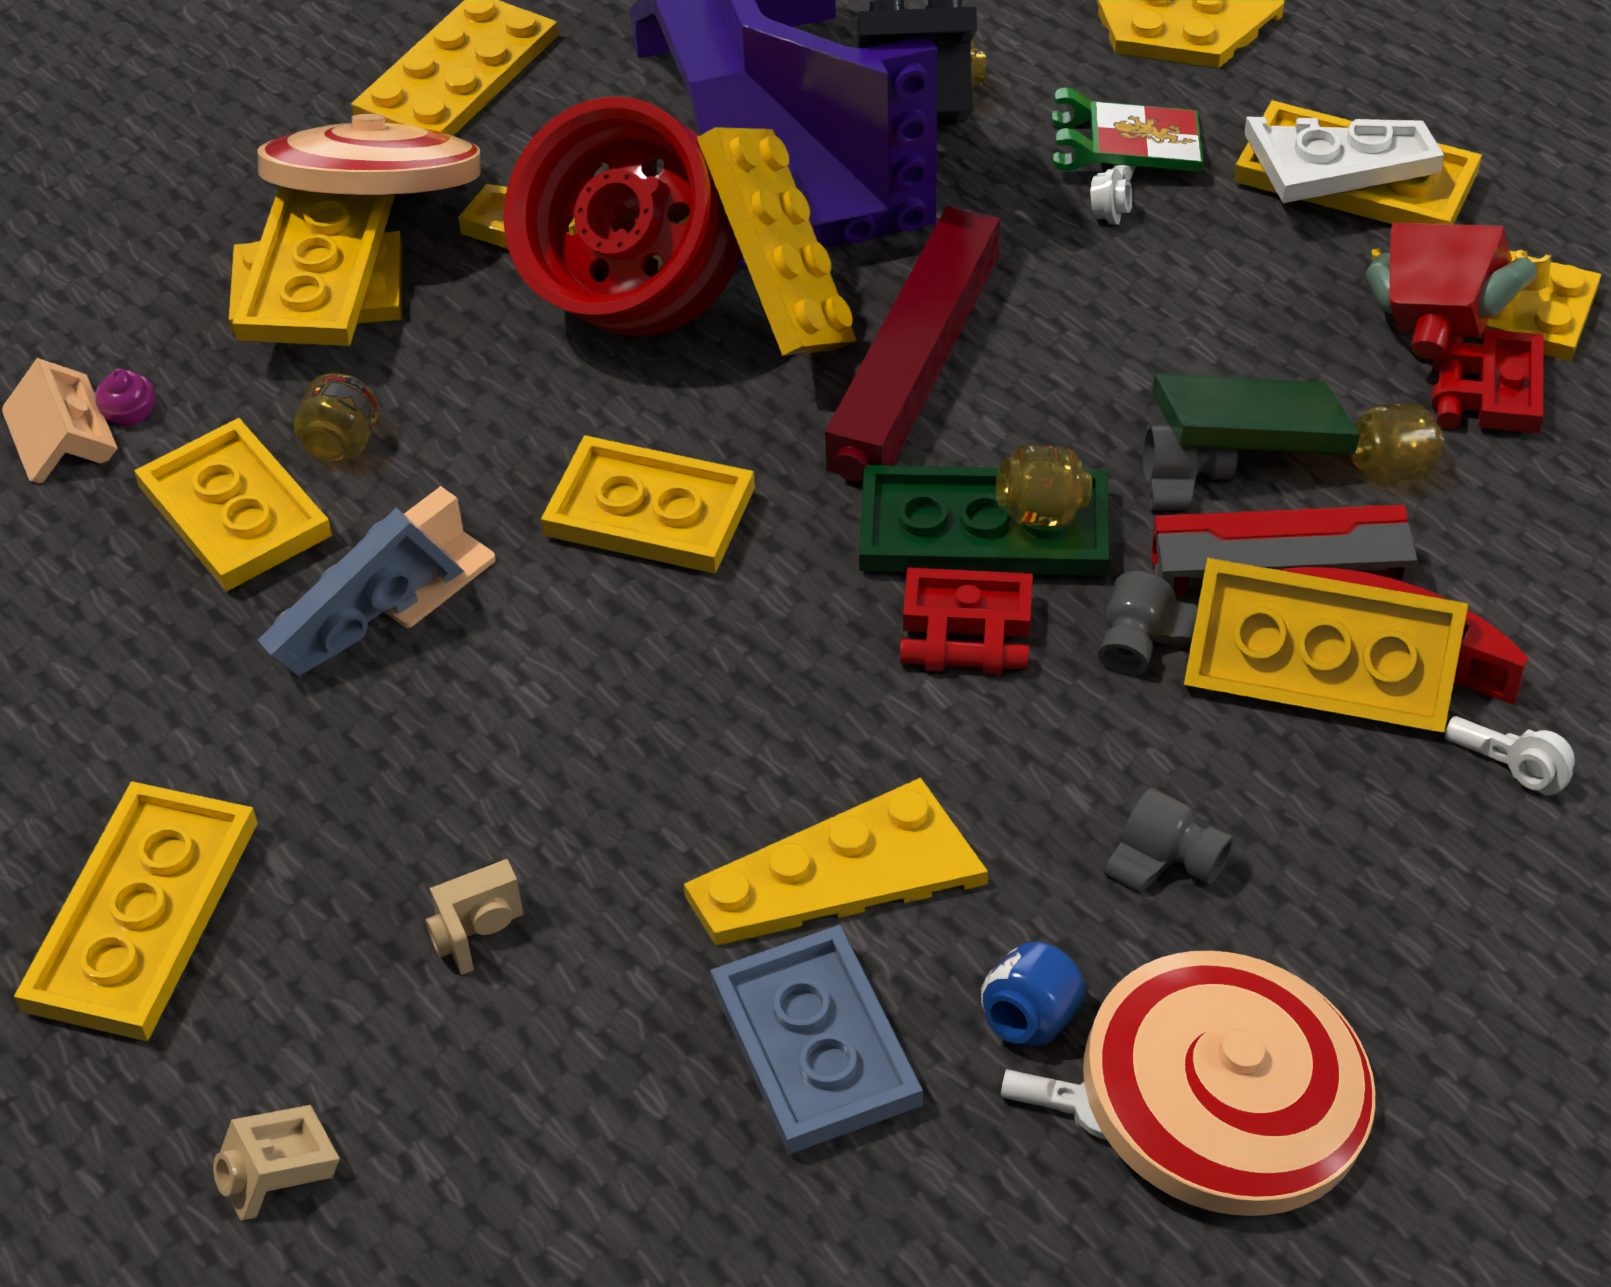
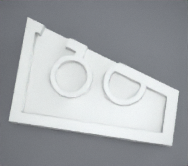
[1245,117,1444,203]

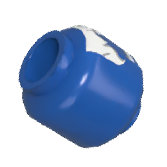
[981,941,1086,1047]

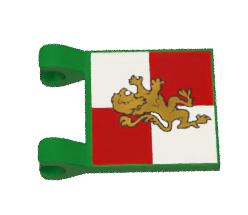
[1052,87,1203,172]

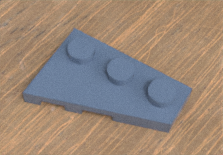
[257,507,464,676]

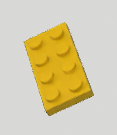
[351,0,559,136]
[1234,100,1482,224]
[697,127,857,356]
[232,186,395,346]
[1184,558,1469,733]
[14,781,258,1042]

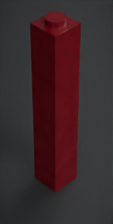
[825,206,1000,482]

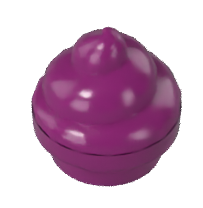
[95,368,156,426]

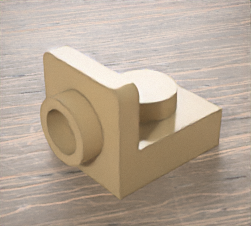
[425,859,523,975]
[213,1105,340,1220]

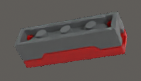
[1151,505,1418,606]

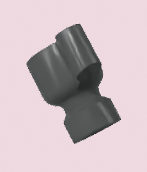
[1142,424,1238,512]
[1098,571,1198,675]
[1104,787,1235,893]

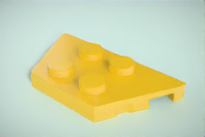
[1096,0,1285,68]

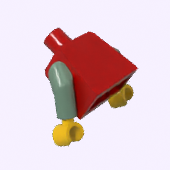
[1366,223,1551,360]

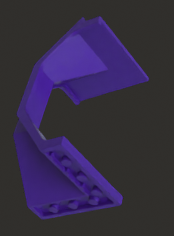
[630,0,937,267]

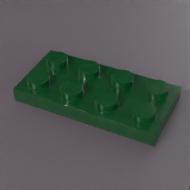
[859,465,1109,576]

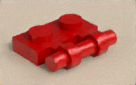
[1431,329,1544,434]
[900,568,1033,675]

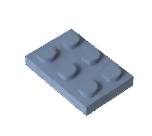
[710,925,923,1155]

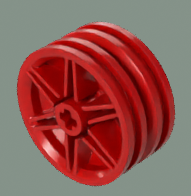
[503,96,742,337]

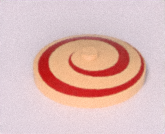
[257,114,481,195]
[1083,951,1375,1216]

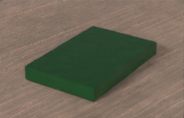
[1152,373,1360,455]

